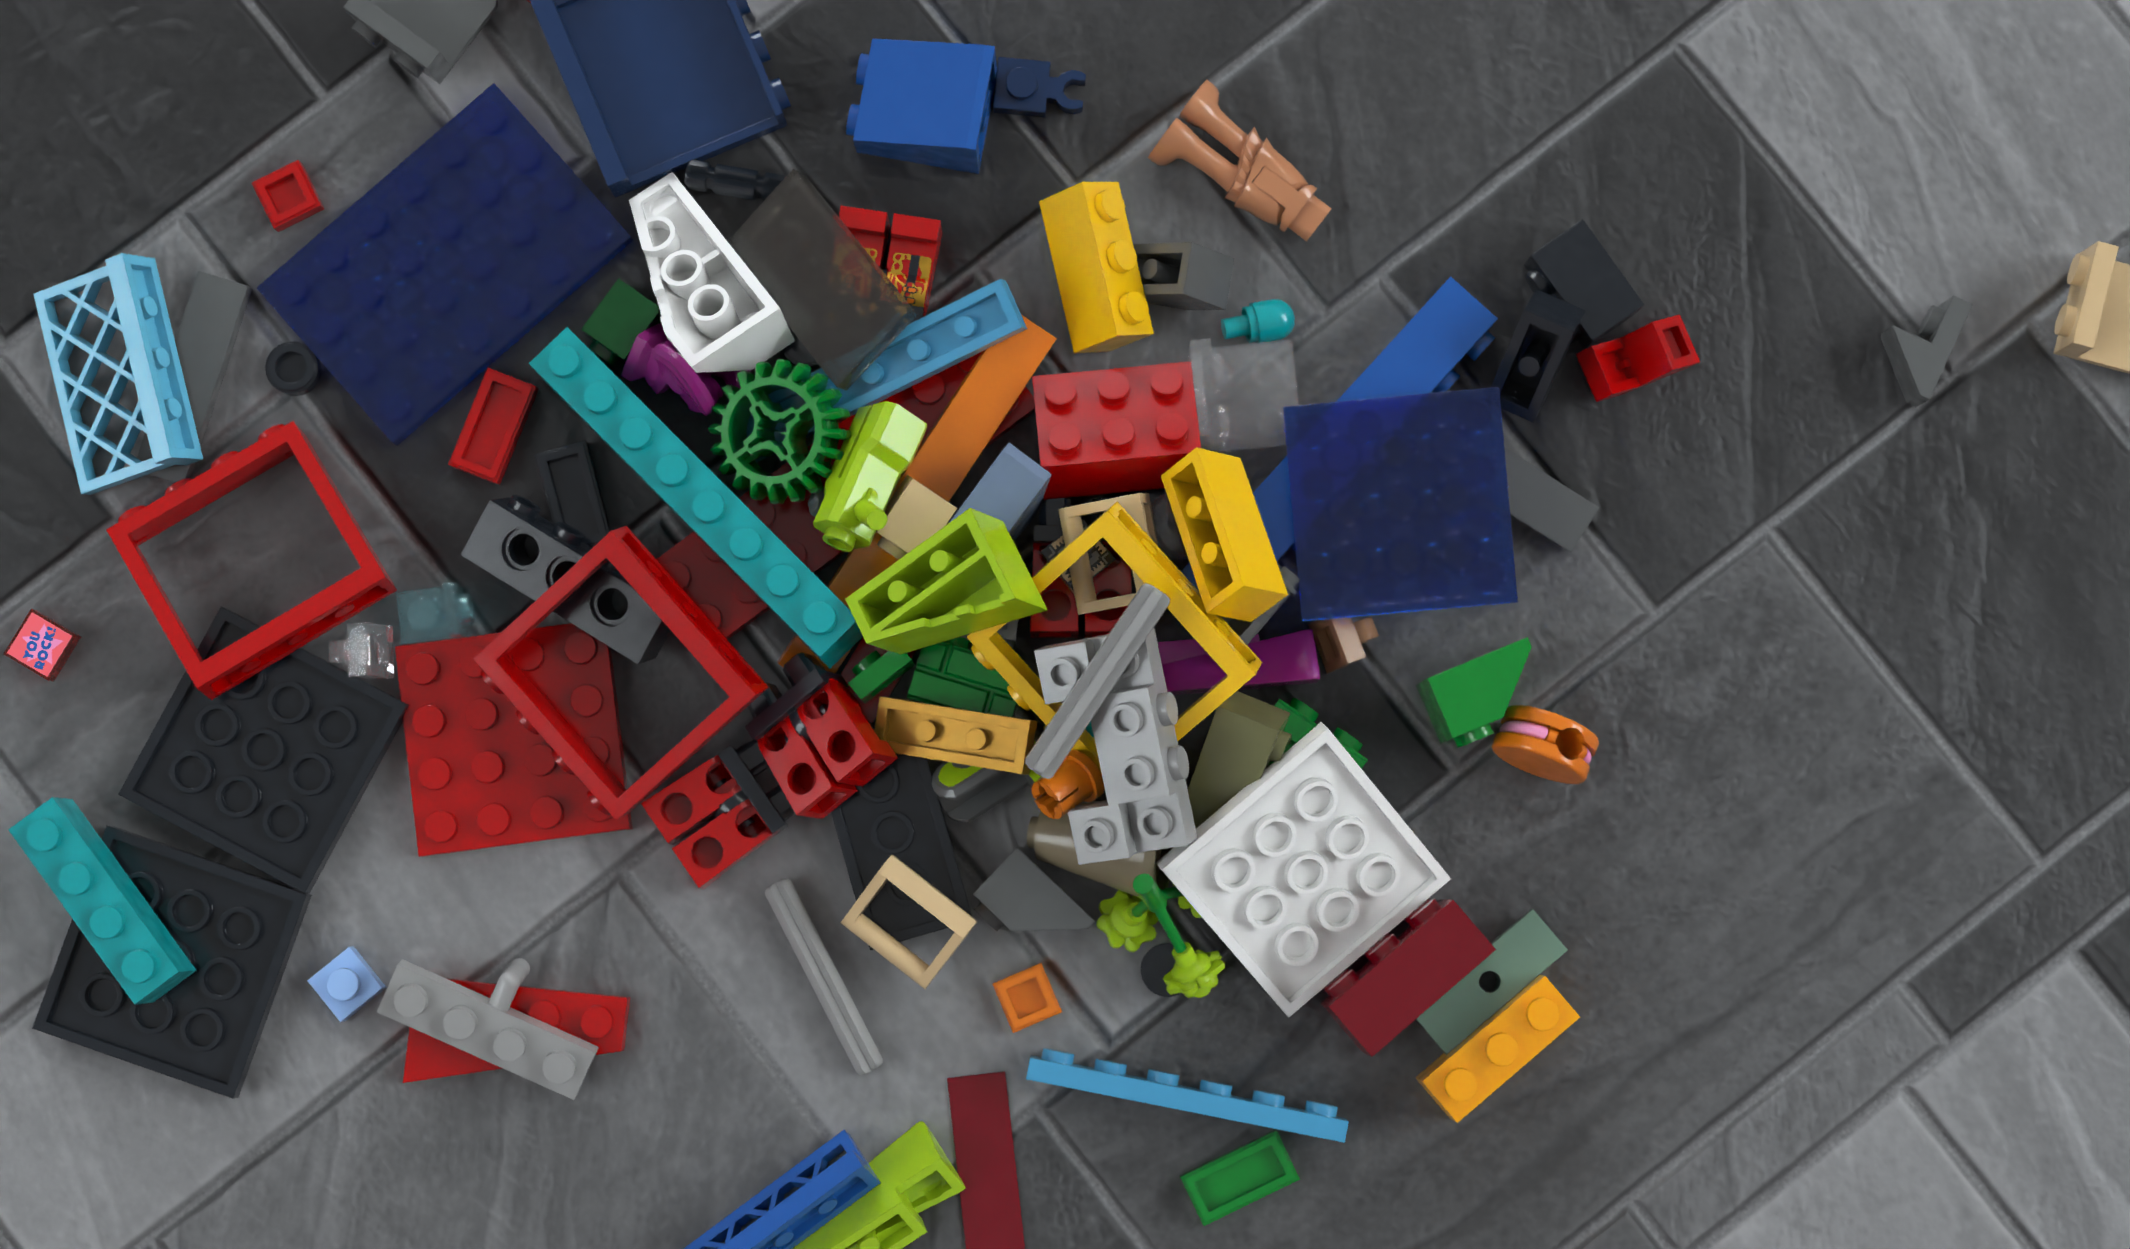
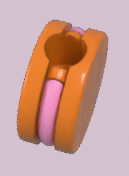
[1492,705,1599,784]

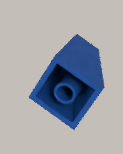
[846,39,997,174]

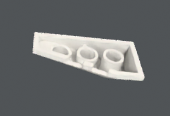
[629,172,795,373]

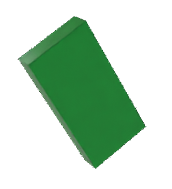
[1180,1129,1300,1226]

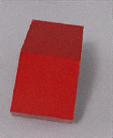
[1576,314,1700,402]

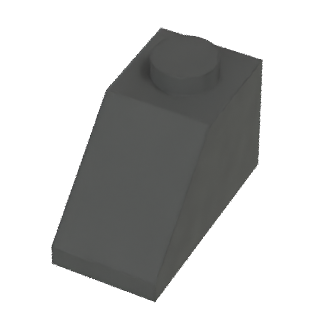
[1133,242,1235,310]
[973,848,1095,931]

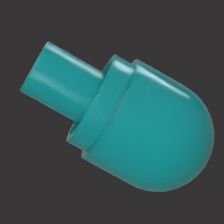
[1221,299,1295,344]

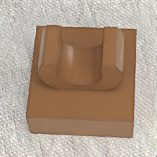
[1308,608,1379,674]

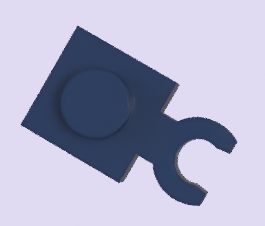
[993,57,1086,118]

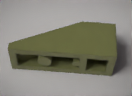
[1173,691,1292,848]

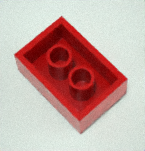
[1032,361,1201,500]

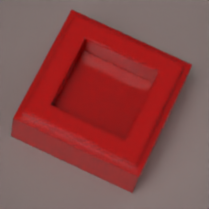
[252,160,325,232]

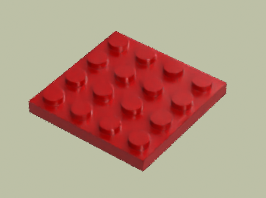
[395,623,633,857]

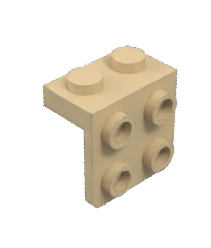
[2053,241,2130,374]

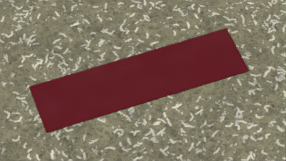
[947,1071,1025,1249]

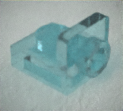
[396,582,475,645]

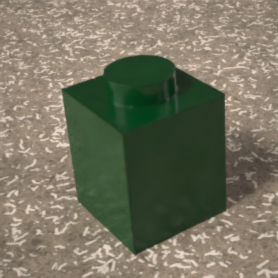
[581,278,662,367]

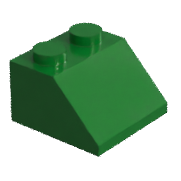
[1416,637,1532,748]

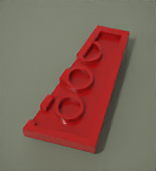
[403,978,630,1083]

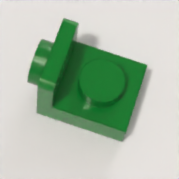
[848,651,915,704]

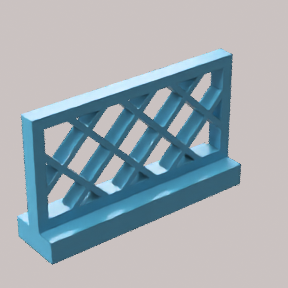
[33,253,203,495]

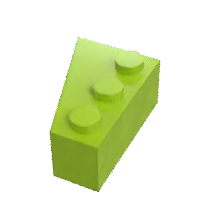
[845,508,1048,654]

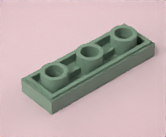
[1416,909,1568,1055]

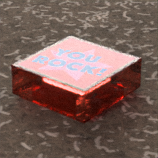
[4,609,82,682]

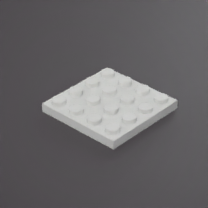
[1156,722,1451,1018]

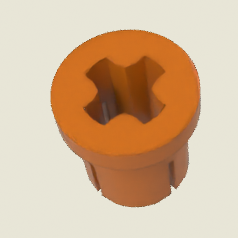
[1031,750,1105,819]

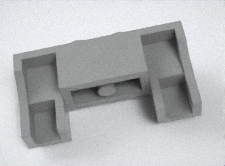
[1034,628,1197,865]

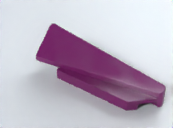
[1061,630,1320,703]

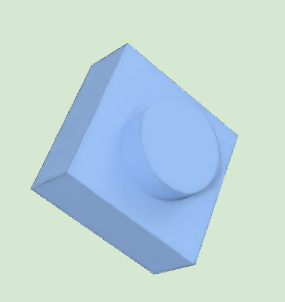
[307,946,387,1022]

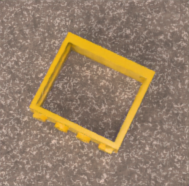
[967,501,1262,790]

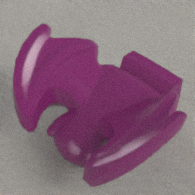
[621,323,751,416]

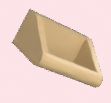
[1058,493,1159,615]
[841,855,978,989]

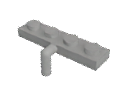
[377,958,599,1100]

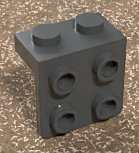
[343,0,498,84]

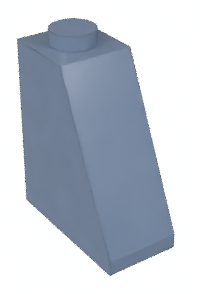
[949,443,1052,542]

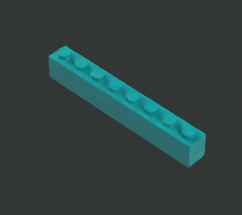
[529,327,863,669]

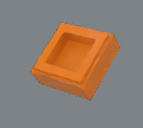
[992,962,1062,1033]

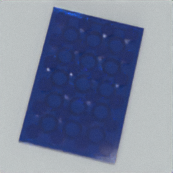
[257,83,633,446]

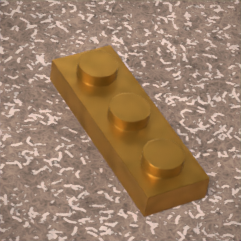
[874,696,1037,775]

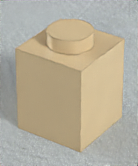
[876,474,957,559]

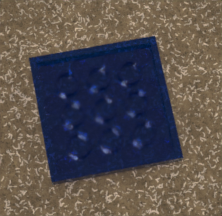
[1283,387,1518,621]

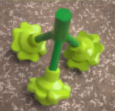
[1096,873,1225,998]

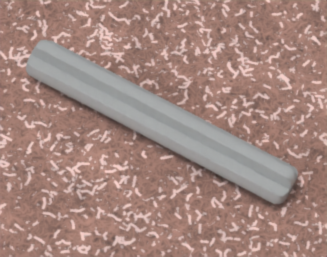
[1025,583,1170,779]
[765,879,883,1075]

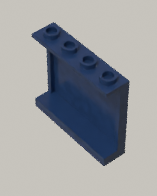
[530,0,791,198]

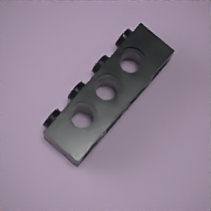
[461,495,671,664]

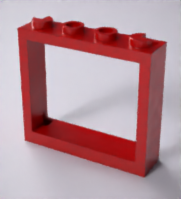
[106,421,397,700]
[473,526,769,821]

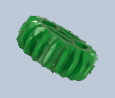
[708,359,851,504]

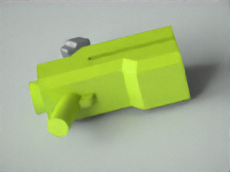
[807,401,927,552]

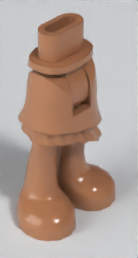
[1148,79,1332,242]

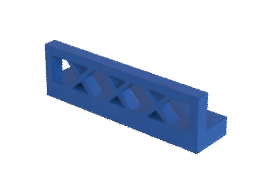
[684,1130,881,1249]

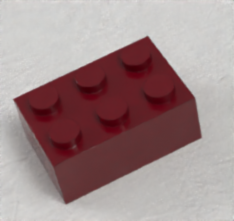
[1321,898,1496,1057]

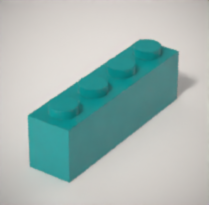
[8,797,196,1005]

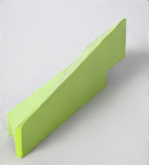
[793,1121,966,1249]

